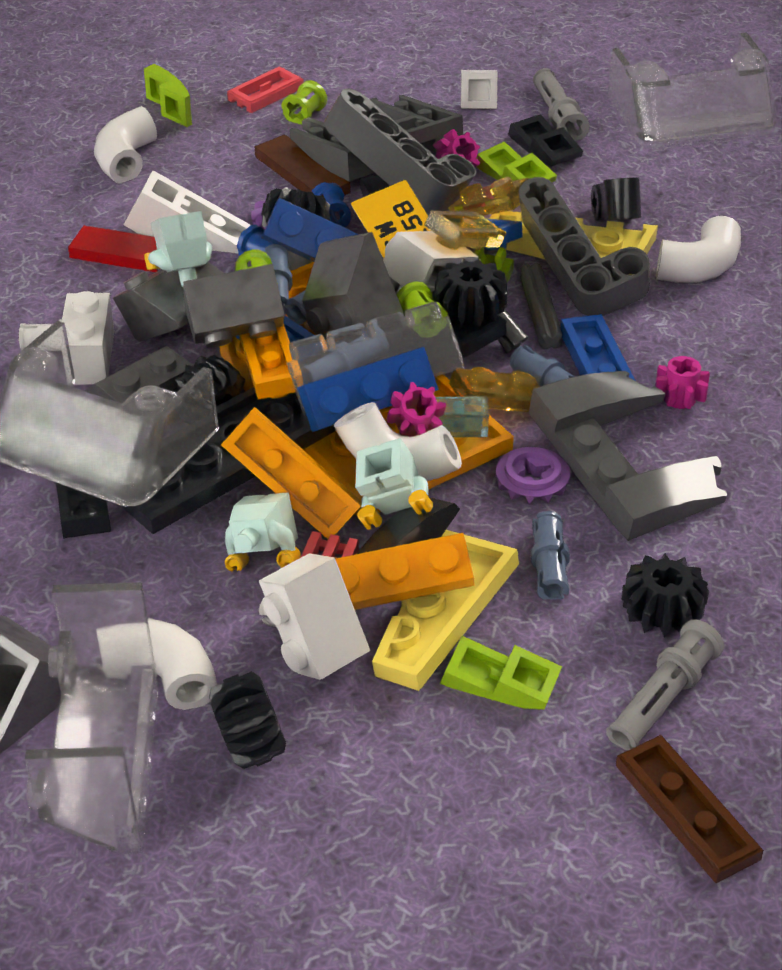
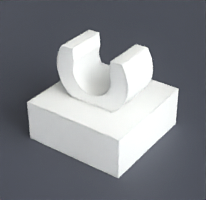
[461,70,498,109]

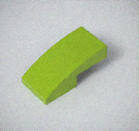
[144,64,192,127]
[476,142,557,192]
[440,636,562,710]

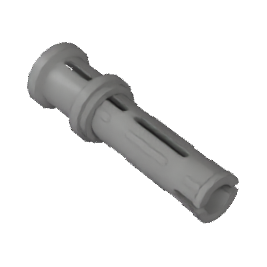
[533,68,590,141]
[606,620,724,751]

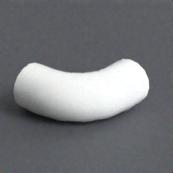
[94,106,157,184]
[656,216,741,283]
[334,402,462,481]
[97,618,218,710]

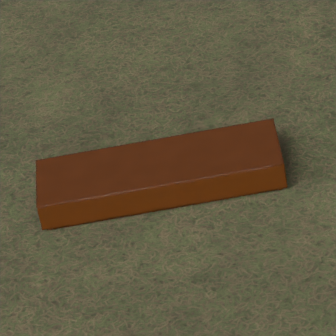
[254,134,351,198]
[616,735,764,883]

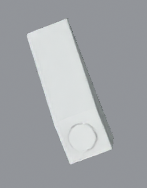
[124,171,250,253]

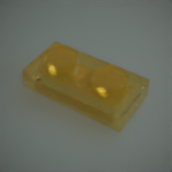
[448,177,529,218]
[424,210,507,250]
[449,367,540,412]

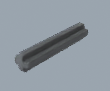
[520,263,563,349]

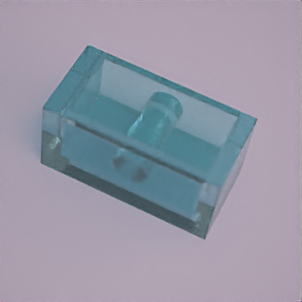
[435,397,489,437]

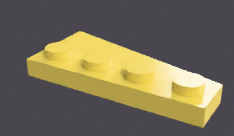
[481,210,658,275]
[372,530,519,691]

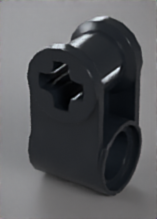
[591,177,641,220]

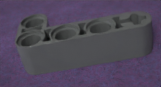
[324,88,476,215]
[519,177,650,316]

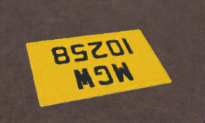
[351,180,437,285]

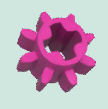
[433,129,480,167]
[655,356,710,409]
[386,382,446,437]

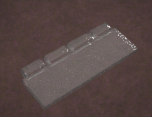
[287,302,465,416]

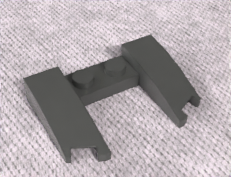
[289,95,463,181]
[529,371,727,541]

